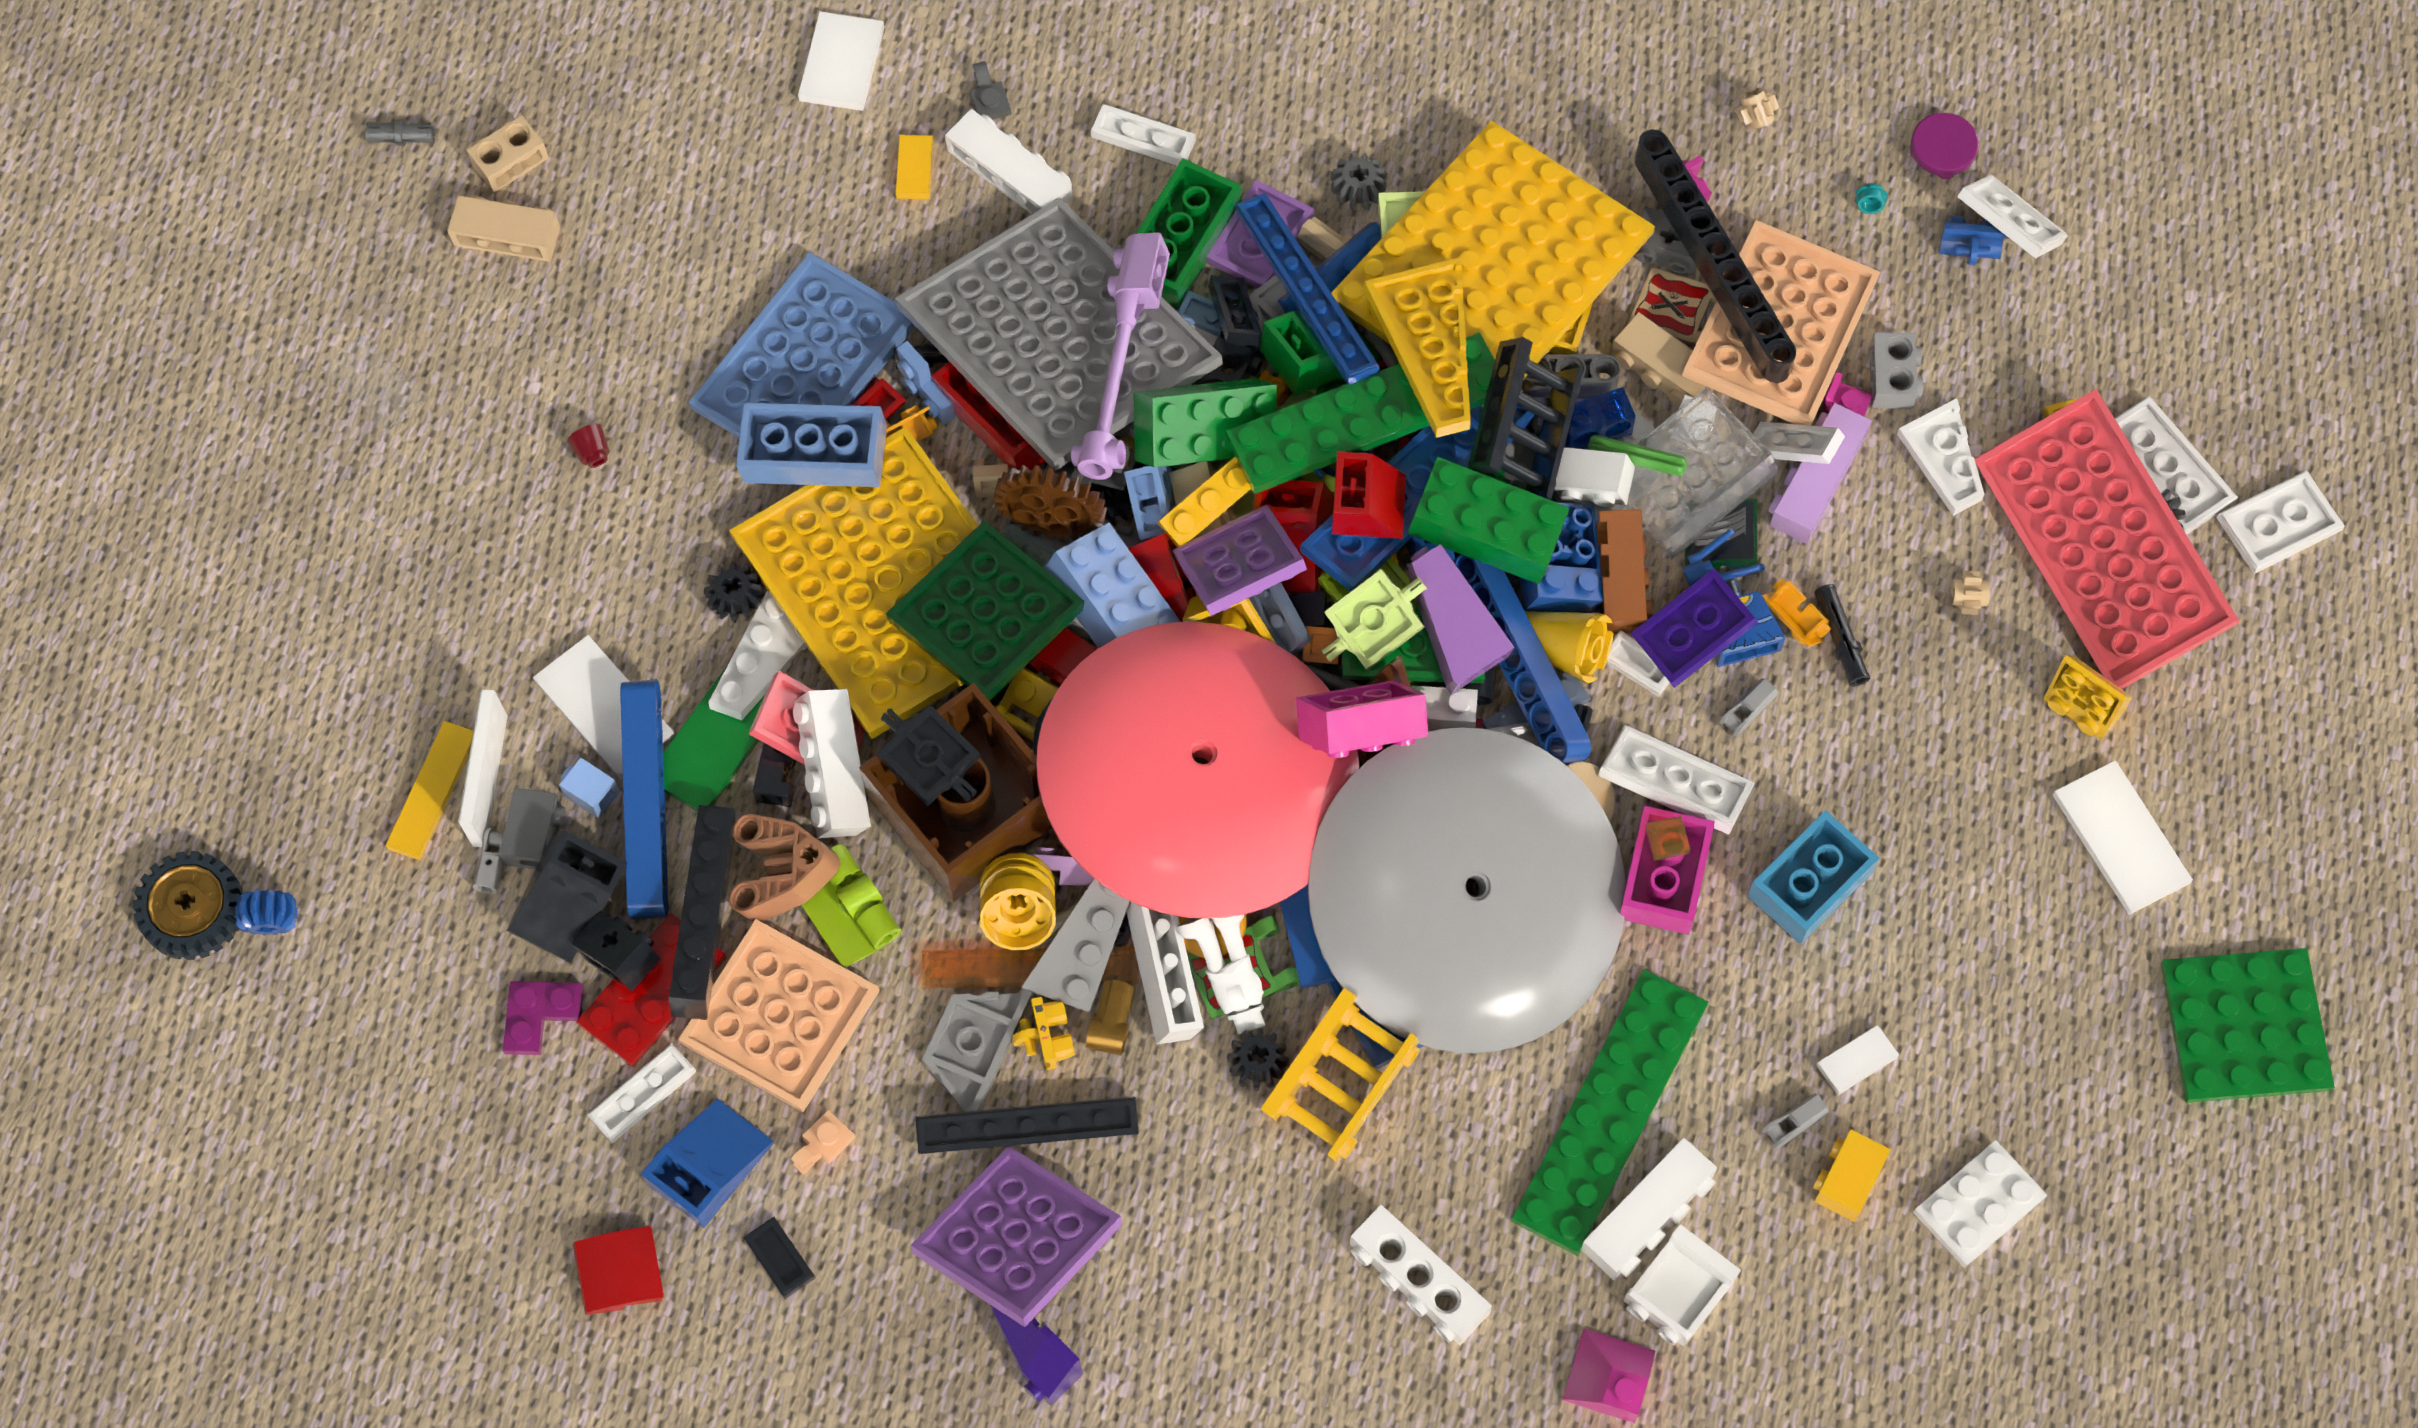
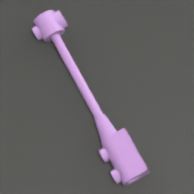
[1071,233,1170,480]

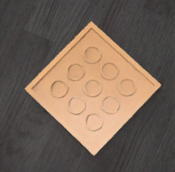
[678,919,880,1112]

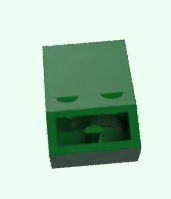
[1260,311,1383,395]

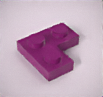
[503,981,584,1055]

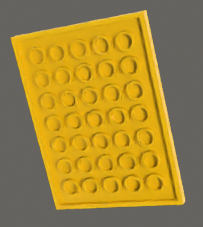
[1332,120,1655,407]
[729,426,978,740]

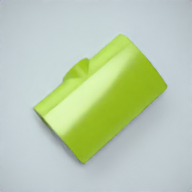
[801,844,902,968]

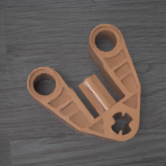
[729,814,840,922]

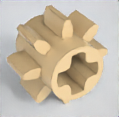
[1735,87,1779,129]
[1951,571,1990,615]

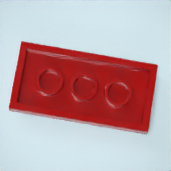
[577,913,727,1068]

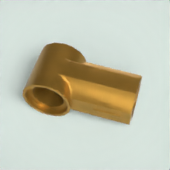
[1086,979,1135,1056]

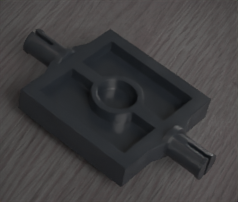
[877,705,981,806]

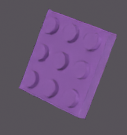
[1173,505,1307,616]

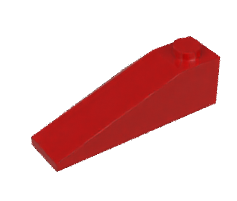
[1128,534,1196,622]

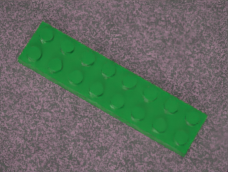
[1226,332,1495,494]
[1511,969,1709,1256]

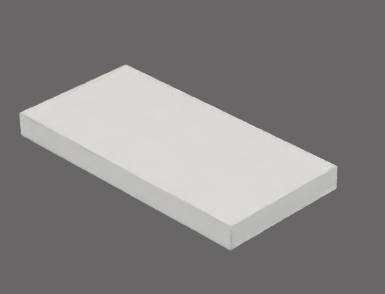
[2115,396,2238,535]
[533,635,675,780]
[458,689,508,847]
[1598,725,1755,835]
[2053,760,2193,915]

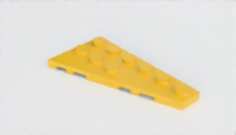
[1364,257,1470,438]

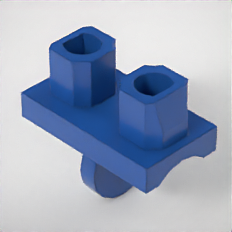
[1939,216,2006,266]

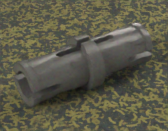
[365,120,436,146]

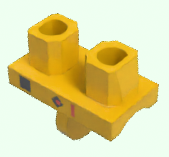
[1012,997,1075,1070]

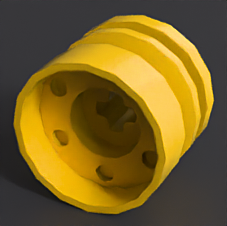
[980,853,1056,950]

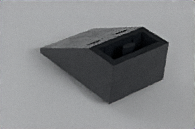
[506,830,627,963]

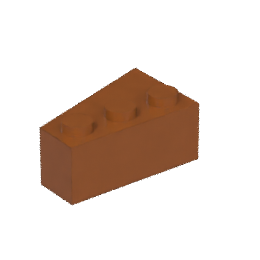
[1596,509,1652,634]

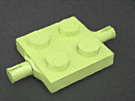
[1322,569,1427,670]

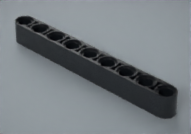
[1634,129,1797,383]

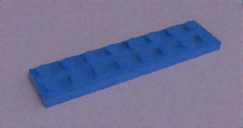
[1300,405,1537,592]

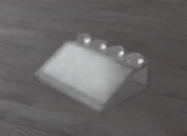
[1625,387,1779,560]

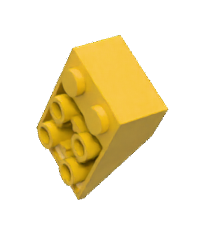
[2043,655,2133,740]

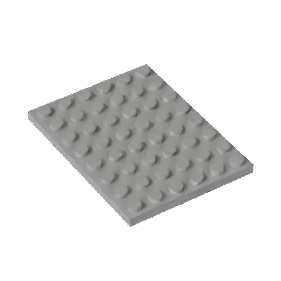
[895,198,1223,471]

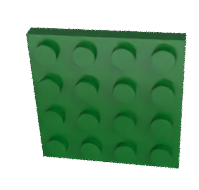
[2160,948,2335,1103]

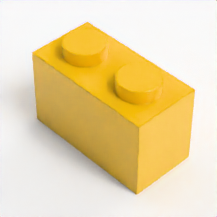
[1813,1129,1891,1222]

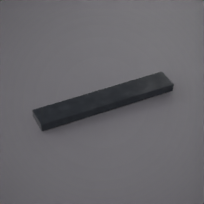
[915,1096,1139,1154]

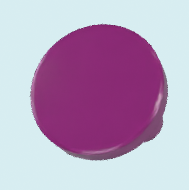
[1910,113,1979,179]

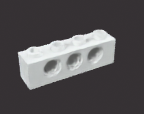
[1350,1205,1492,1345]

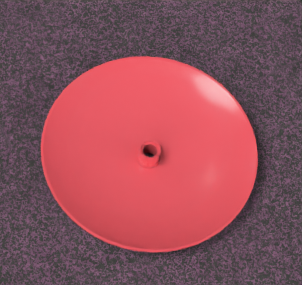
[1036,622,1359,919]

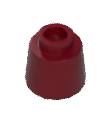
[567,423,610,468]

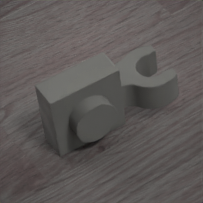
[970,61,1012,120]

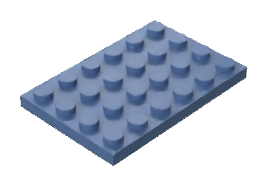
[688,252,915,438]

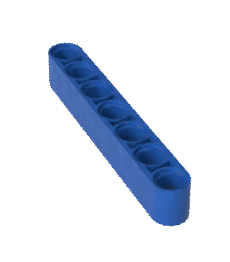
[1454,554,1591,763]
[620,679,669,920]

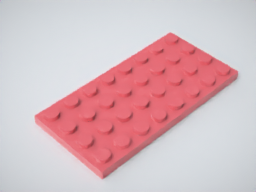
[1975,389,2240,689]

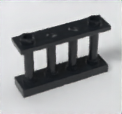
[1468,337,1583,499]

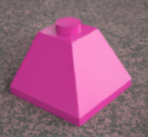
[1562,1328,1656,1423]

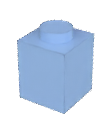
[559,757,620,819]

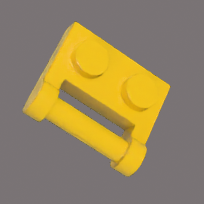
[996,668,1059,742]

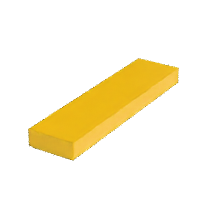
[386,721,474,861]

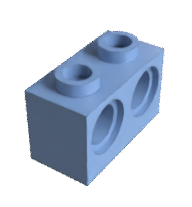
[1124,466,1176,540]

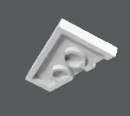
[1897,398,1985,516]

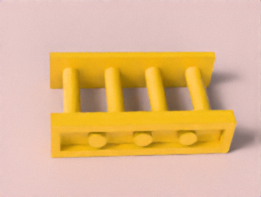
[1261,988,1420,1163]

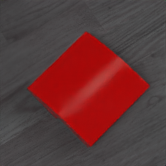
[573,1226,664,1315]

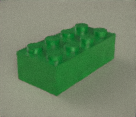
[1136,158,1242,310]
[1133,378,1277,467]
[1408,457,1569,584]

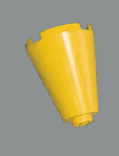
[1525,611,1613,683]

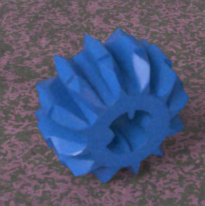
[235,889,298,936]

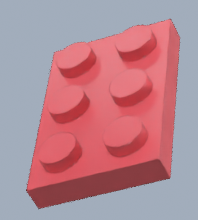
[748,671,865,765]

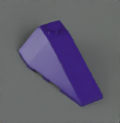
[989,1304,1083,1406]

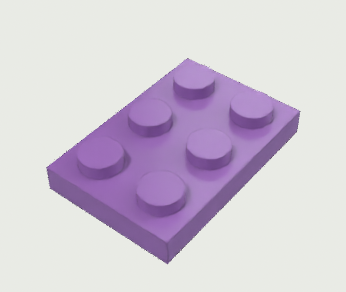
[1206,180,1314,289]

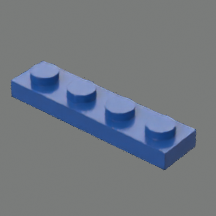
[1277,222,1381,314]

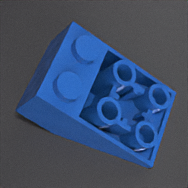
[1520,502,1604,613]
[641,1099,774,1229]

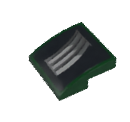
[1684,499,1758,571]

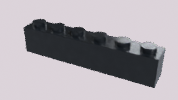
[669,805,736,1020]

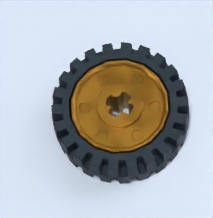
[133,851,243,960]

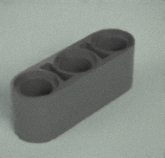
[1521,354,1621,398]

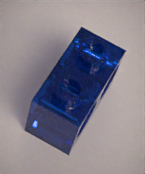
[1564,387,1636,449]

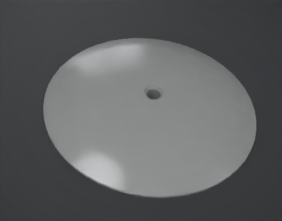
[1308,727,1626,1053]

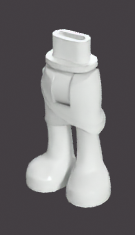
[1177,914,1265,1034]

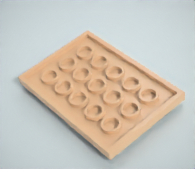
[1682,220,1880,426]

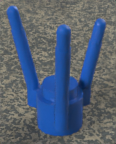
[1682,529,1766,587]

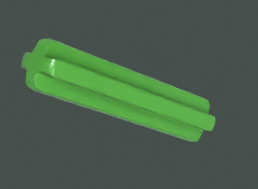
[1588,435,1688,477]

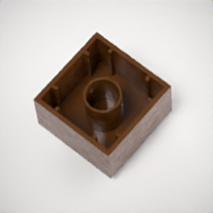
[859,682,1053,902]

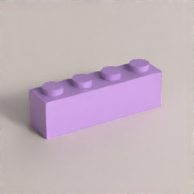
[1768,403,1872,544]

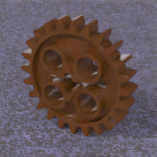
[993,465,1107,542]

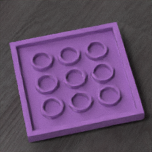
[911,1146,1122,1327]

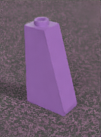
[1406,544,1515,695]

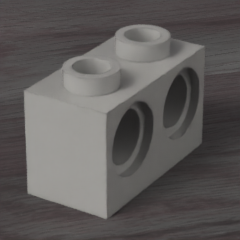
[1869,332,1923,409]

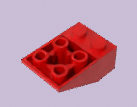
[1252,480,1334,594]

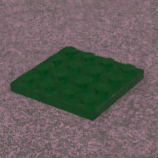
[885,520,1085,701]

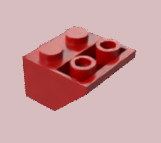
[1332,452,1406,539]

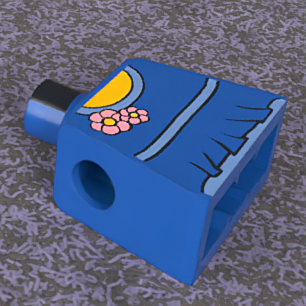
[1715,580,1785,667]

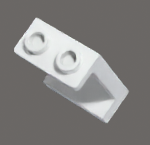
[1624,1224,1741,1347]

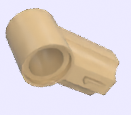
[1296,217,1353,262]

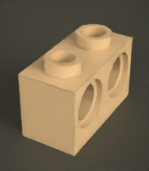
[466,115,549,193]

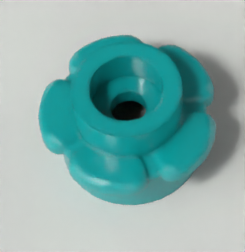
[1855,183,1888,214]

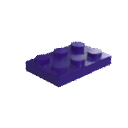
[1630,568,1758,688]

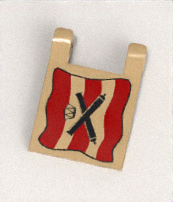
[1628,267,1717,347]

